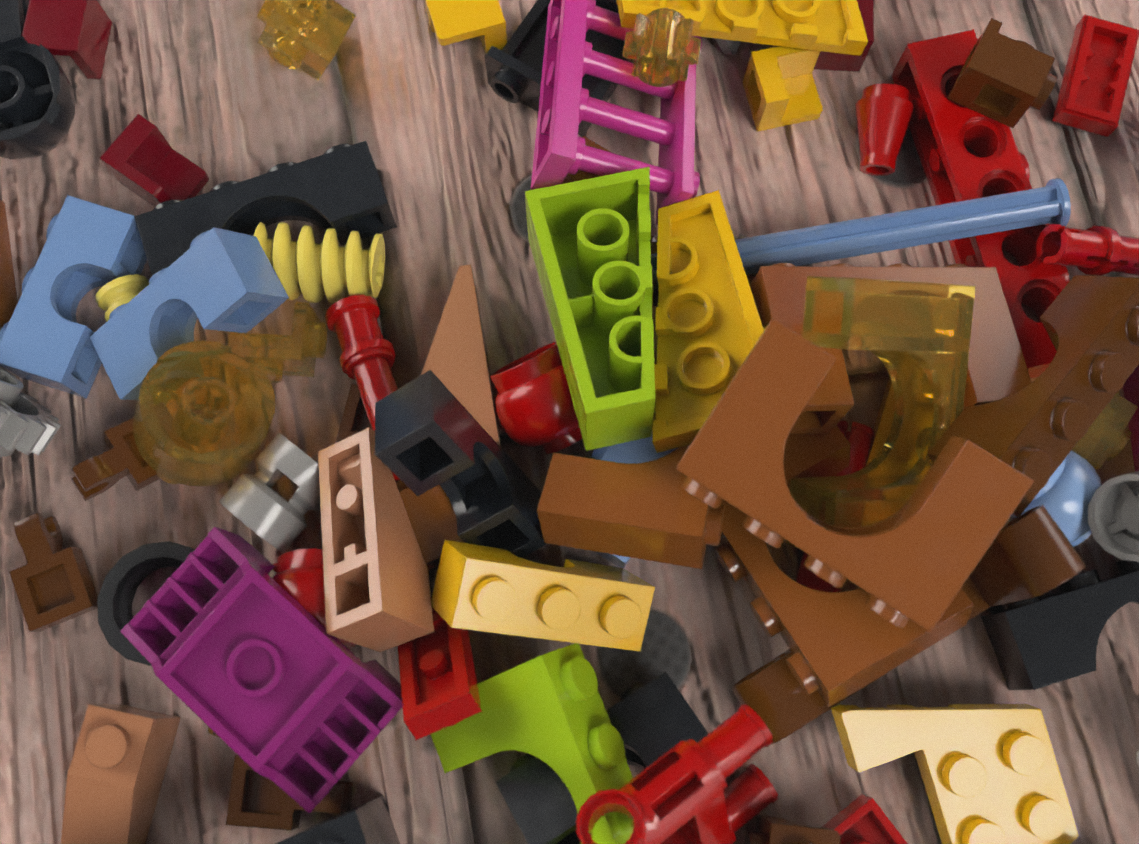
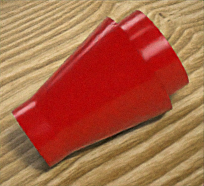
[855,83,914,176]

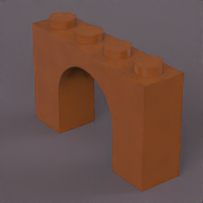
[750,263,1032,434]
[537,305,725,569]
[676,319,1034,632]
[714,426,974,708]

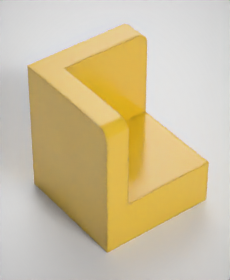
[425,0,507,54]
[742,46,823,132]

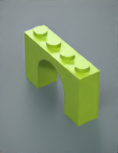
[430,643,634,844]

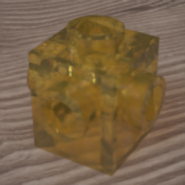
[256,0,356,80]

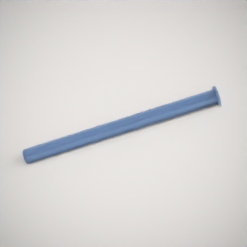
[651,178,1071,291]

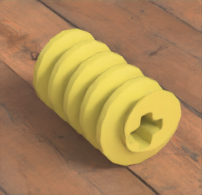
[253,222,385,304]

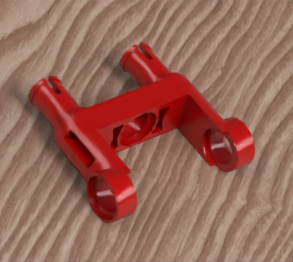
[576,704,779,844]

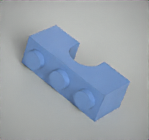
[0,195,147,399]
[89,227,289,400]

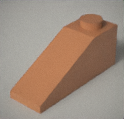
[421,264,501,447]
[318,427,434,652]
[61,704,181,844]

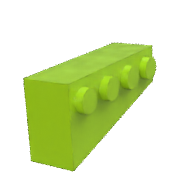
[525,167,655,451]

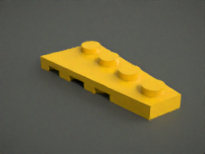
[616,0,868,56]
[652,190,764,453]

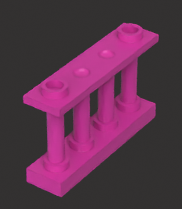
[531,0,702,225]

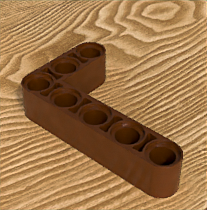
[731,504,1086,744]

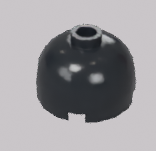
[0,33,75,159]

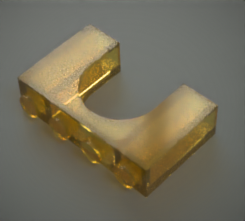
[785,276,976,549]

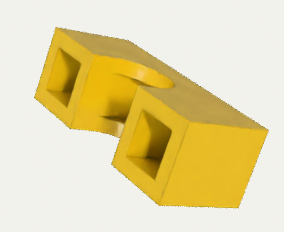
[431,540,655,652]

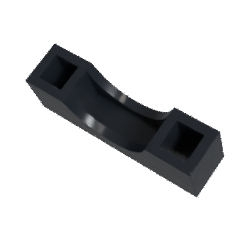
[134,141,397,276]
[981,560,1139,690]

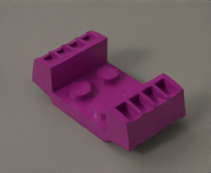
[120,527,402,813]

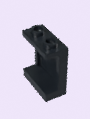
[485,0,643,137]

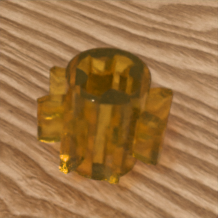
[622,7,701,87]

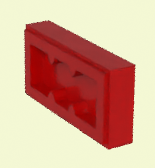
[1053,14,1139,137]

